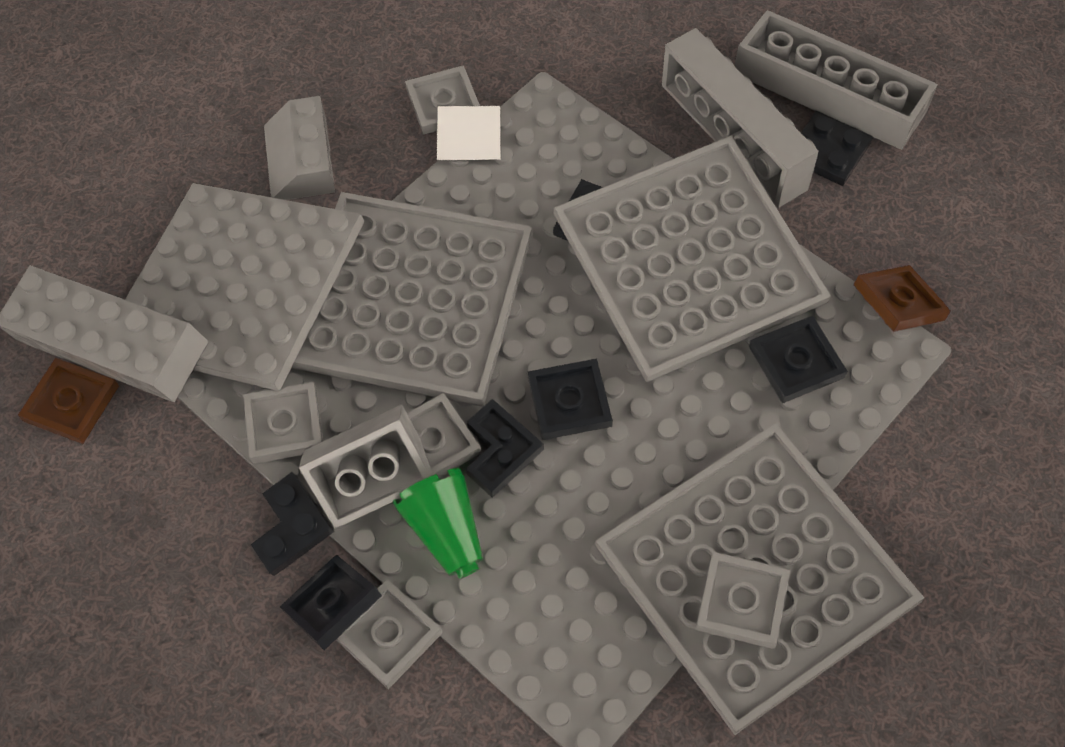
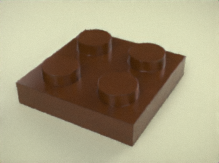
[853,265,951,332]
[18,358,119,444]

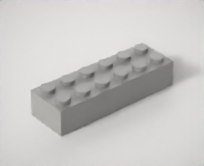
[734,10,938,150]
[662,28,819,208]
[0,265,209,402]

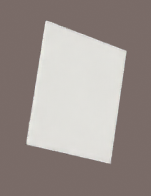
[437,106,501,160]

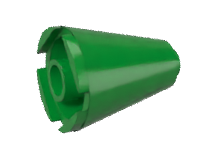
[393,468,483,579]

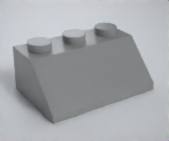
[264,96,335,200]
[298,404,433,529]

